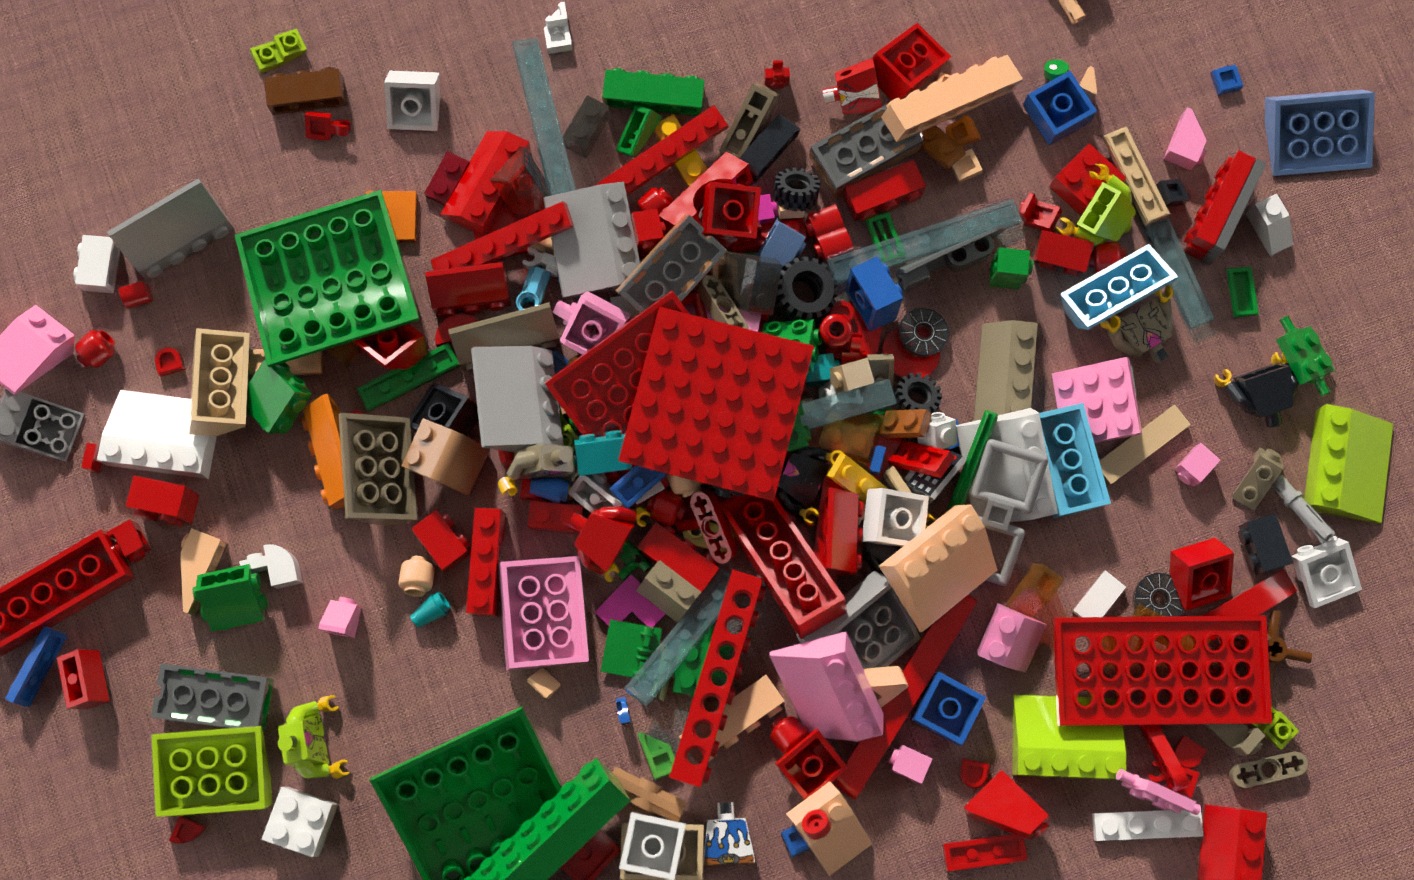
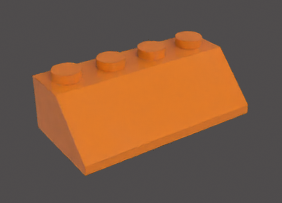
[301,394,345,510]

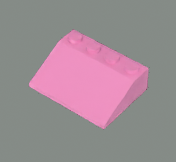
[498,556,589,671]
[769,632,884,741]

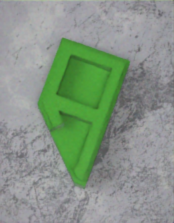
[638,732,675,780]

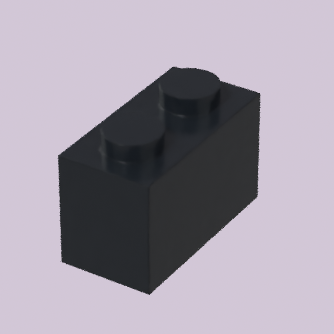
[1238,513,1293,575]

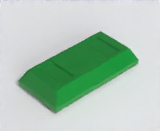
[1226,266,1259,318]

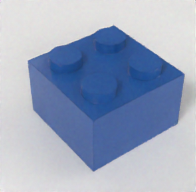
[1023,71,1097,146]
[845,256,903,332]
[910,672,986,746]

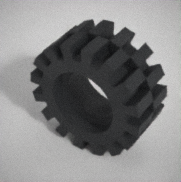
[773,168,820,212]
[892,373,942,413]

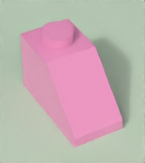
[1163,107,1207,171]
[318,597,362,638]

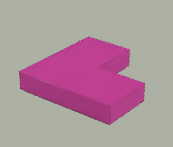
[595,575,666,627]

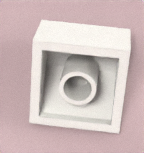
[384,71,440,131]
[862,488,929,547]

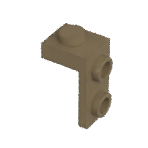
[1232,447,1283,510]
[1205,700,1266,756]

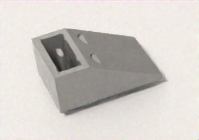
[0,388,84,462]

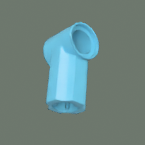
[516,267,551,311]

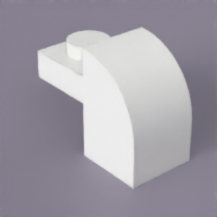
[239,544,303,589]

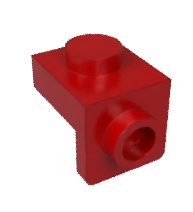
[1019,193,1062,232]

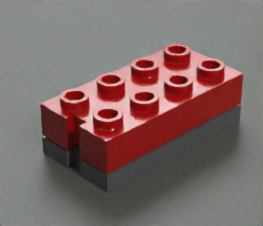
[1183,150,1266,265]

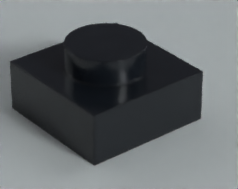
[1156,179,1190,207]

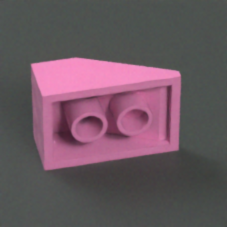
[0,305,75,395]

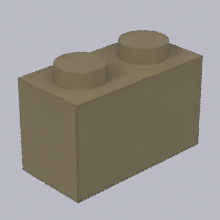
[636,560,701,623]

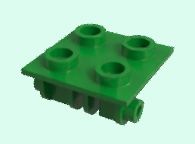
[600,619,662,681]

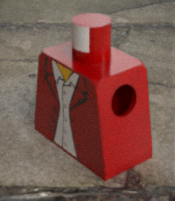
[822,58,882,114]

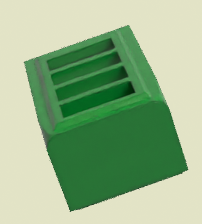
[616,105,662,158]

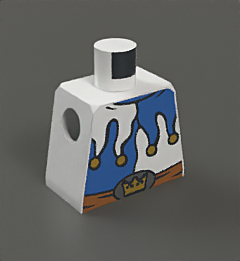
[703,802,755,865]

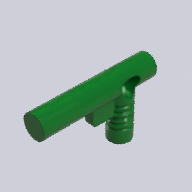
[617,540,652,581]

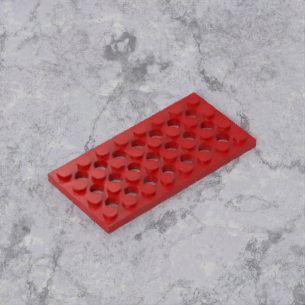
[1053,616,1272,726]

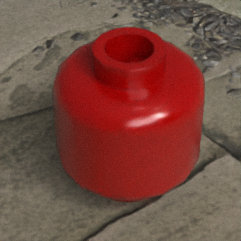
[638,187,674,214]
[1089,242,1126,273]
[819,314,853,349]
[75,330,115,368]
[646,489,687,526]
[770,716,809,755]

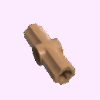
[612,766,687,822]

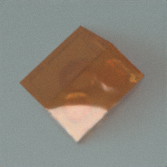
[818,407,884,465]

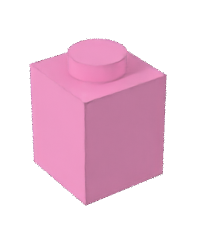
[1174,443,1220,487]
[888,745,932,784]

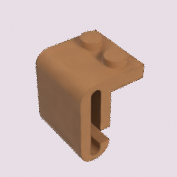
[401,418,490,496]

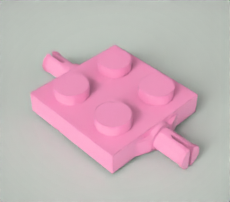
[1116,769,1201,816]

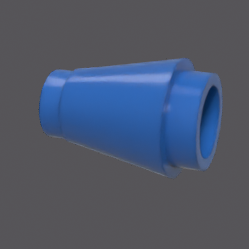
[529,477,569,503]

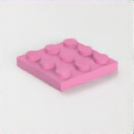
[1052,357,1143,444]

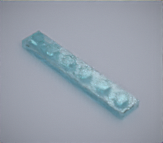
[625,568,731,707]

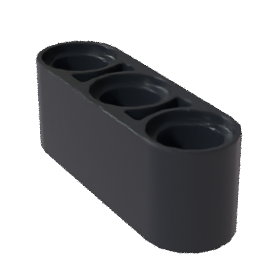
[739,113,801,182]

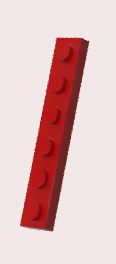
[594,105,729,196]
[430,201,574,271]

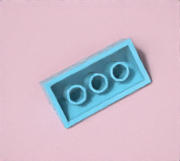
[1061,244,1178,330]
[1039,403,1111,519]

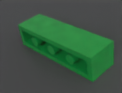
[602,68,705,116]

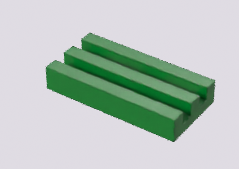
[865,212,906,264]

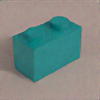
[574,431,632,476]

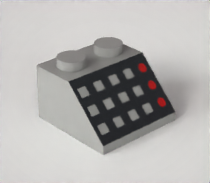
[904,448,967,507]

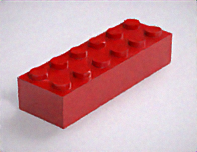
[719,494,847,639]
[0,529,135,657]

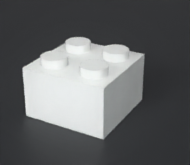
[261,787,338,857]
[619,812,686,880]

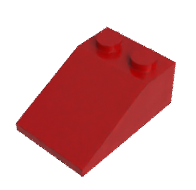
[872,23,952,100]

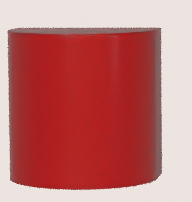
[118,281,153,309]

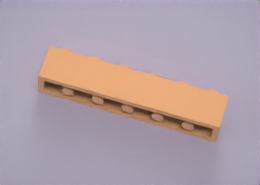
[881,55,1023,142]

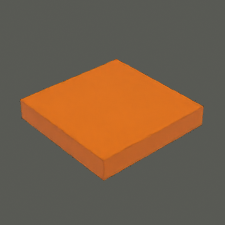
[366,191,417,242]

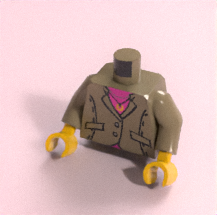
[1100,285,1174,364]
[498,444,577,500]

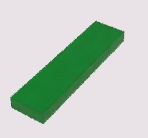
[356,343,460,412]

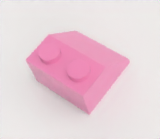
[977,603,1047,673]

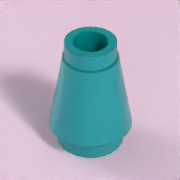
[410,592,451,628]

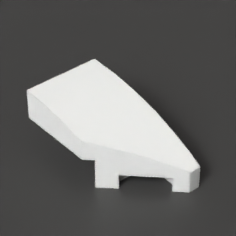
[544,2,572,54]

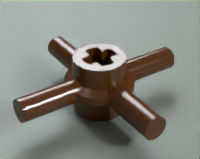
[1234,610,1312,690]

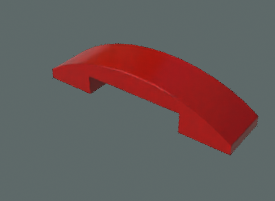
[1201,568,1297,642]

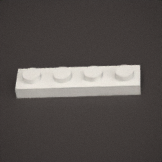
[1092,810,1203,841]

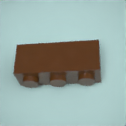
[264,67,346,115]

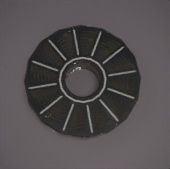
[898,308,949,358]
[1132,573,1184,617]

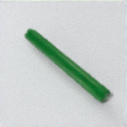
[945,410,998,513]

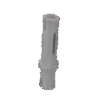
[1271,475,1336,544]

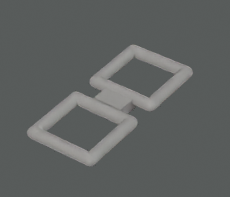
[971,439,1049,586]

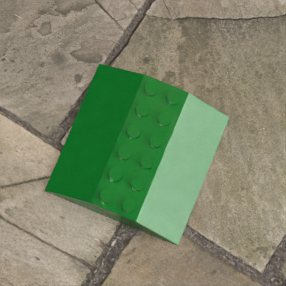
[235,190,420,367]
[369,706,563,880]

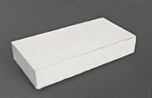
[1072,570,1126,617]

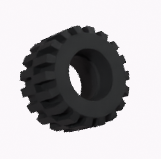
[769,257,838,323]

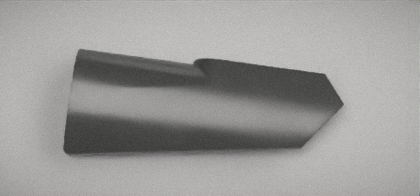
[896,225,1007,292]

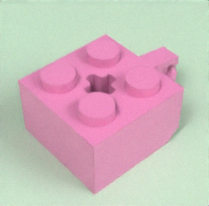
[553,291,632,355]

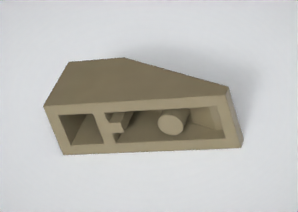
[719,83,780,158]

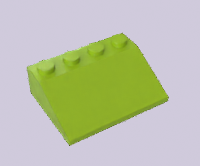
[1304,404,1393,524]
[1012,695,1126,779]
[151,726,273,817]

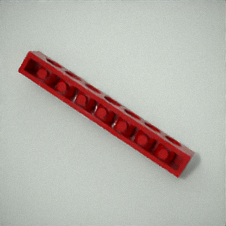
[669,569,766,788]

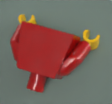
[567,507,650,582]

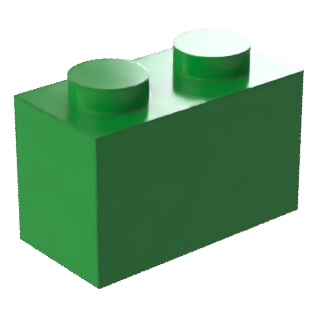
[989,247,1033,290]

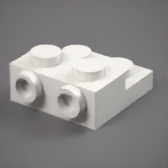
[1291,536,1362,608]

